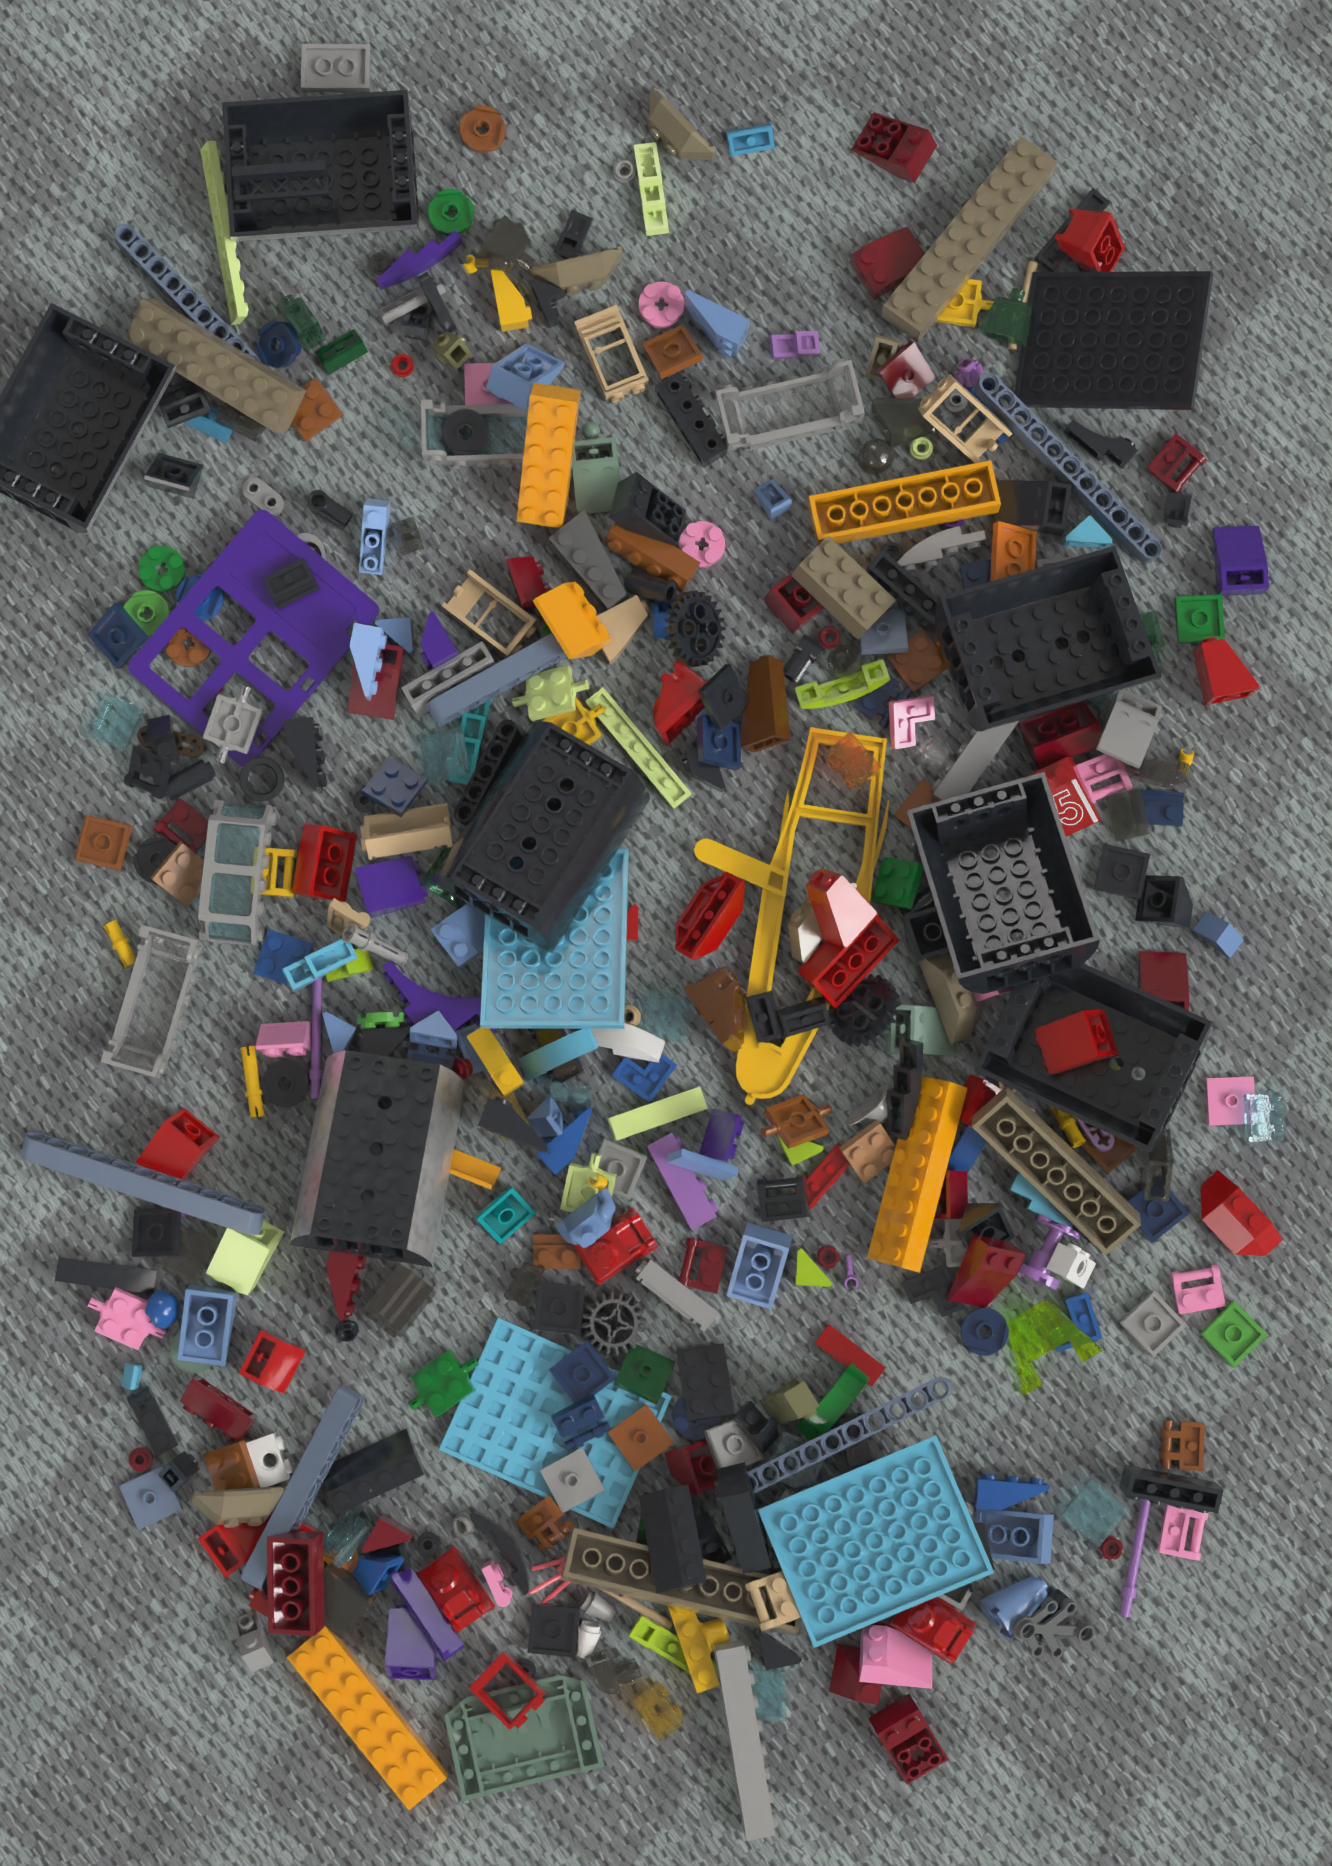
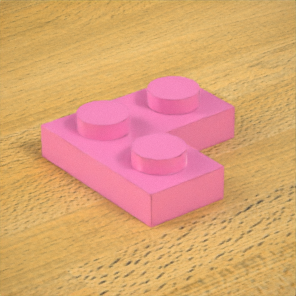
[889,695,935,749]

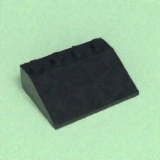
[478,1096,551,1155]

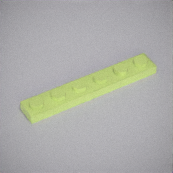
[585,687,692,809]

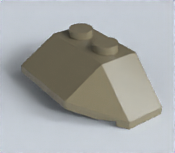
[649,85,716,160]
[532,246,623,296]
[788,881,857,964]
[919,953,984,1044]
[191,1486,287,1528]

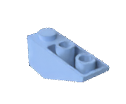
[359,498,391,575]
[350,623,387,701]

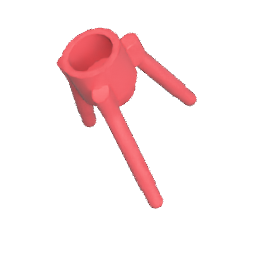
[528,1556,571,1604]

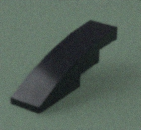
[887,1038,923,1140]
[55,1257,158,1294]

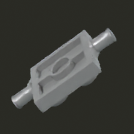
[203,685,264,763]
[928,1219,967,1267]

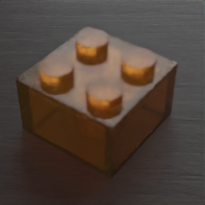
[826,731,881,792]

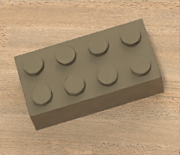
[791,535,896,640]

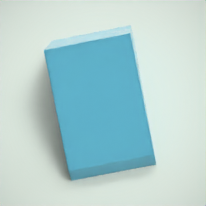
[1063,515,1112,548]

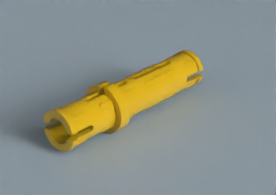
[240,1046,265,1118]

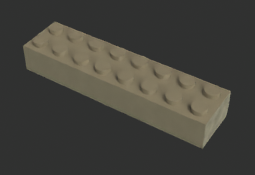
[124,299,306,433]
[972,1086,1141,1255]

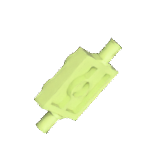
[512,665,589,721]
[560,1153,617,1212]

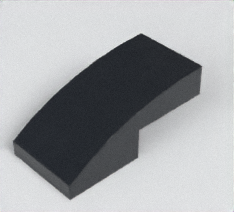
[554,210,594,258]

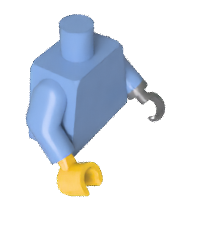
[546,1173,616,1248]

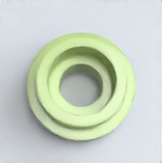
[910,437,933,460]

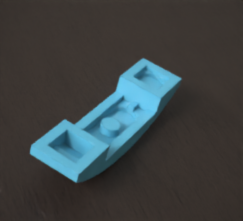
[518,1028,599,1081]

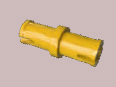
[103,920,136,968]
[1050,1106,1086,1148]

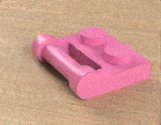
[1076,754,1132,804]
[1170,1264,1226,1314]
[1157,1504,1209,1561]
[482,1559,512,1607]

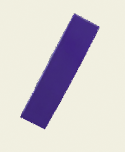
[376,230,463,290]

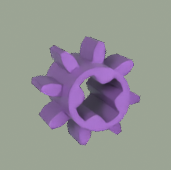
[954,358,984,387]

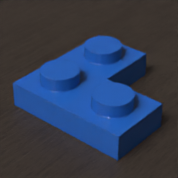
[612,1054,677,1103]
[1049,1292,1103,1352]

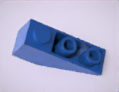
[537,1107,593,1175]
[974,1473,1050,1510]

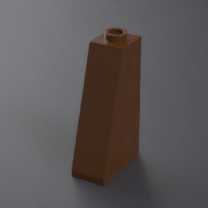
[740,655,791,752]

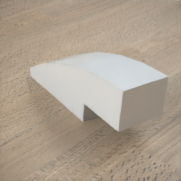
[591,1023,665,1063]

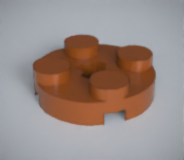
[460,106,506,153]
[165,628,211,667]

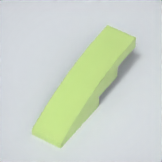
[634,142,669,236]
[608,1087,708,1141]

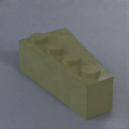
[759,1376,819,1424]

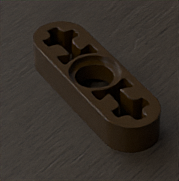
[137,725,205,758]

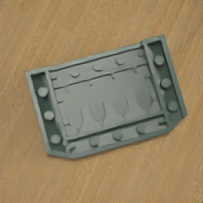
[444,1675,604,1802]

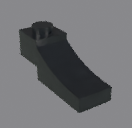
[1064,420,1138,469]

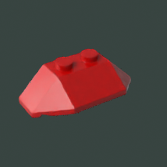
[675,871,745,961]
[1200,1170,1283,1256]

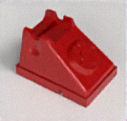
[1055,208,1125,272]
[653,661,708,747]
[573,1207,658,1286]
[415,1546,496,1634]
[889,1597,977,1665]

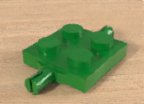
[408,1350,479,1417]

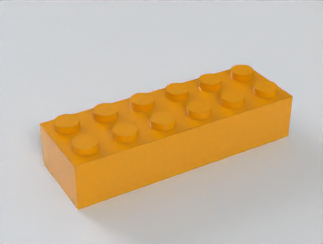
[517,383,581,528]

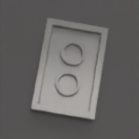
[301,44,371,92]

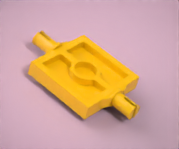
[935,279,995,328]
[543,697,606,745]

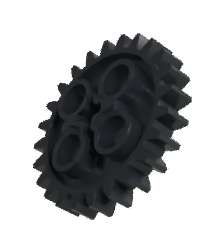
[664,590,726,667]
[829,974,901,1047]

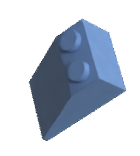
[685,290,750,357]
[486,343,565,409]
[431,903,485,969]
[726,1222,793,1310]
[177,1284,238,1366]
[975,1508,1054,1564]

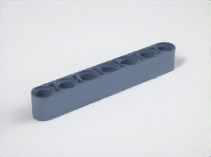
[426,633,567,726]

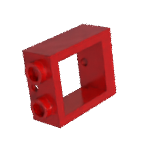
[469,1651,547,1730]

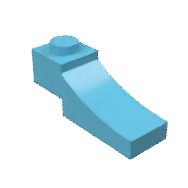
[282,939,358,992]
[1008,1173,1073,1228]

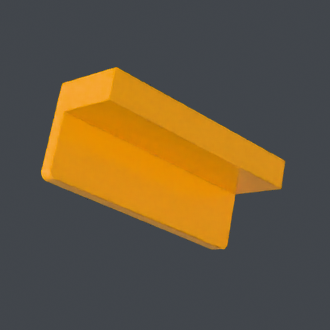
[449,1149,501,1190]

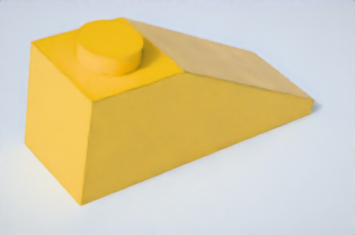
[489,259,532,332]
[467,1027,525,1096]

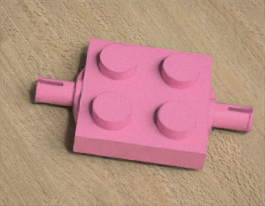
[87,1287,166,1350]

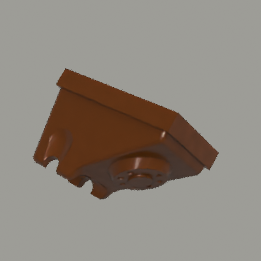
[683,967,747,1053]

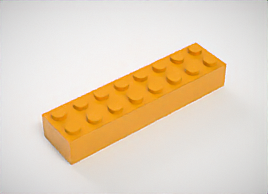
[808,460,1001,546]
[867,1076,967,1273]
[287,1622,449,1810]

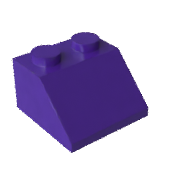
[420,611,458,670]

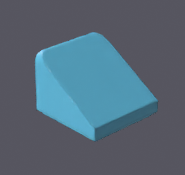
[121,1363,142,1390]

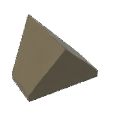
[865,335,904,382]

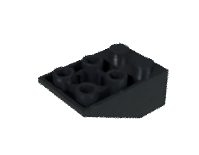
[609,472,686,546]
[993,480,1072,536]
[284,717,327,794]

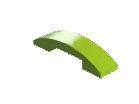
[795,659,890,709]
[628,1615,717,1675]

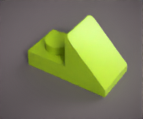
[326,949,374,983]

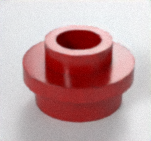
[391,354,414,377]

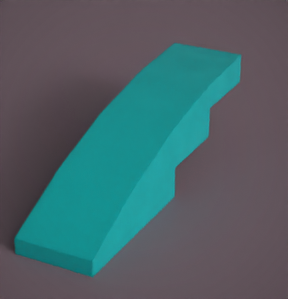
[449,699,491,785]

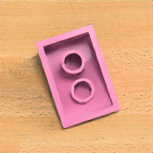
[859,1625,932,1689]

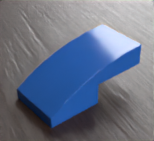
[947,1126,986,1174]

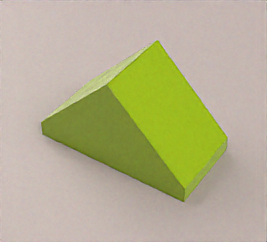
[777,1135,824,1166]
[795,1248,833,1287]

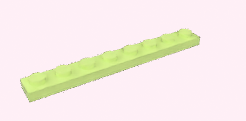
[200,141,248,325]

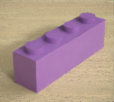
[647,1133,718,1230]

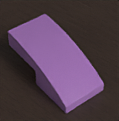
[769,331,820,360]

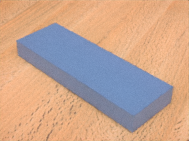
[667,1148,738,1181]

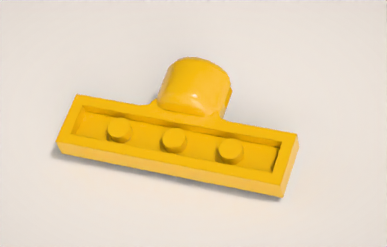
[667,1606,729,1694]

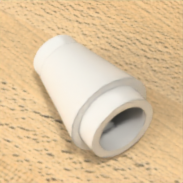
[577,1620,601,1659]

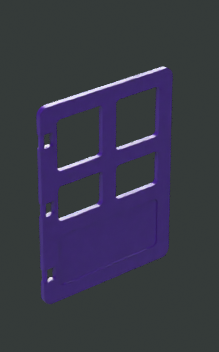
[128,509,379,767]

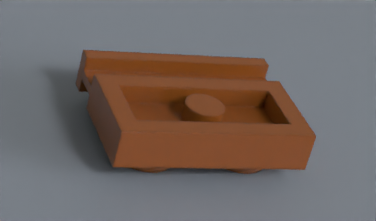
[533,1234,581,1269]

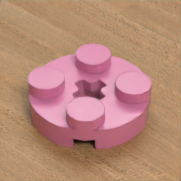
[639,282,684,328]
[679,521,725,568]

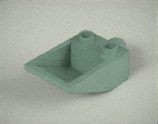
[572,421,620,515]
[875,1005,956,1057]

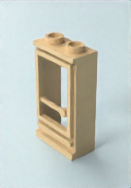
[574,305,649,403]
[918,374,1012,463]
[441,570,538,658]
[360,803,453,860]

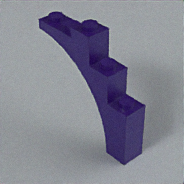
[383,961,499,1033]

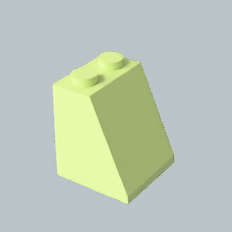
[206,1220,284,1296]

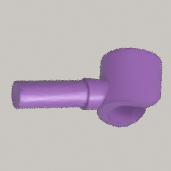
[844,1255,859,1289]

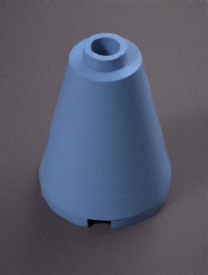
[980,1576,1048,1640]

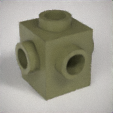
[431,330,472,370]

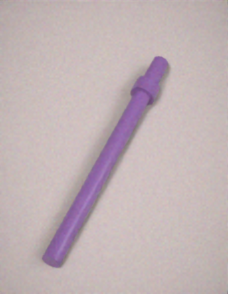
[309,977,323,1099]
[1120,1499,1151,1617]

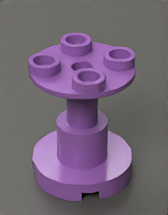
[1018,1214,1081,1290]

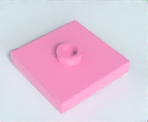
[464,363,512,405]
[1205,1077,1256,1126]

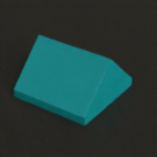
[475,1185,536,1245]

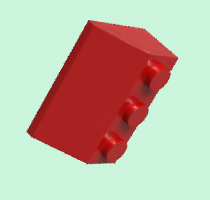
[291,824,357,902]

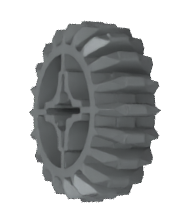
[582,1290,646,1355]

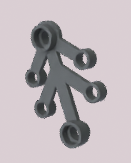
[1013,1597,1095,1659]

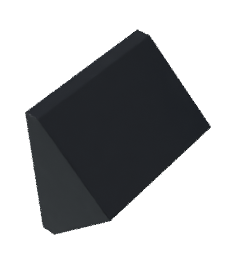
[144,453,203,499]
[903,906,949,961]

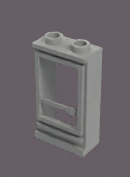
[635,1259,719,1332]

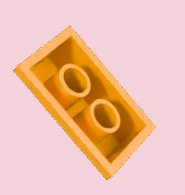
[533,582,612,659]

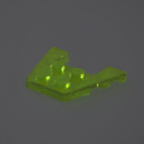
[1006,1299,1102,1396]

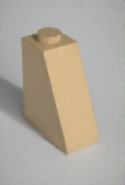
[597,595,650,665]

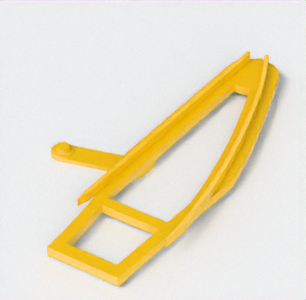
[694,727,889,1105]

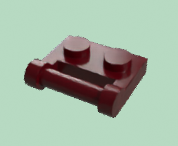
[1146,433,1207,492]
[153,798,208,854]
[677,1238,728,1294]

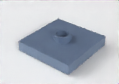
[860,609,908,655]
[119,1465,183,1530]

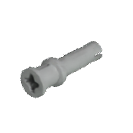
[342,923,408,966]

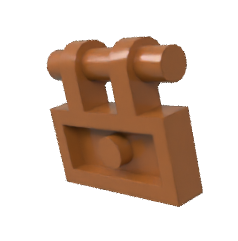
[1159,1420,1205,1471]
[516,1495,574,1551]

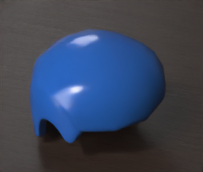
[145,1290,180,1329]

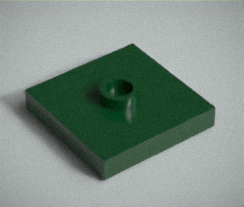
[614,1344,675,1405]

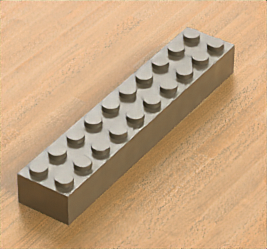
[881,136,1058,343]
[560,1528,802,1636]

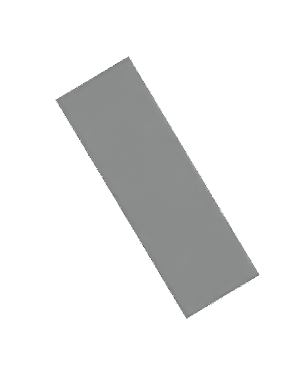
[377,279,446,324]

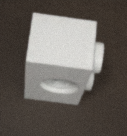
[1046,1243,1096,1289]
[246,1432,293,1488]

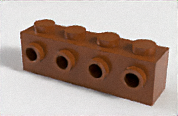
[604,522,701,593]

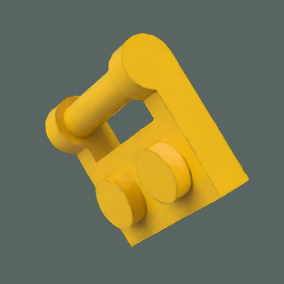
[251,847,297,898]

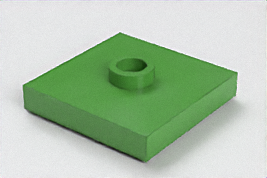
[1199,1300,1268,1368]

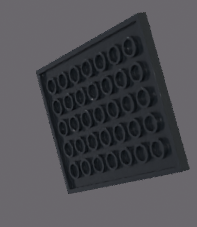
[1014,271,1214,410]

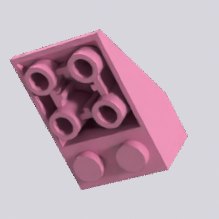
[256,1021,312,1058]

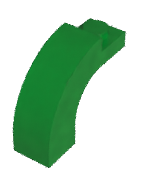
[795,1363,869,1441]

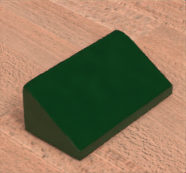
[315,329,368,375]

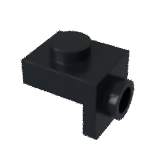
[1163,490,1192,528]

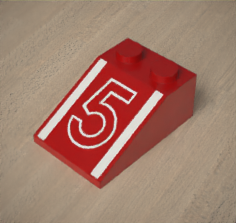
[1026,757,1101,837]

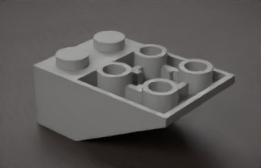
[1096,689,1162,769]

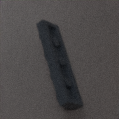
[1035,188,1110,272]

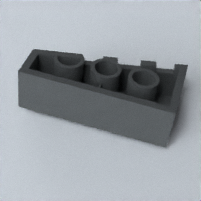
[549,509,626,611]

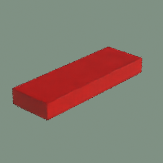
[793,1144,850,1211]
[815,1324,886,1387]

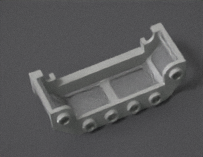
[715,359,865,451]
[100,924,202,1078]

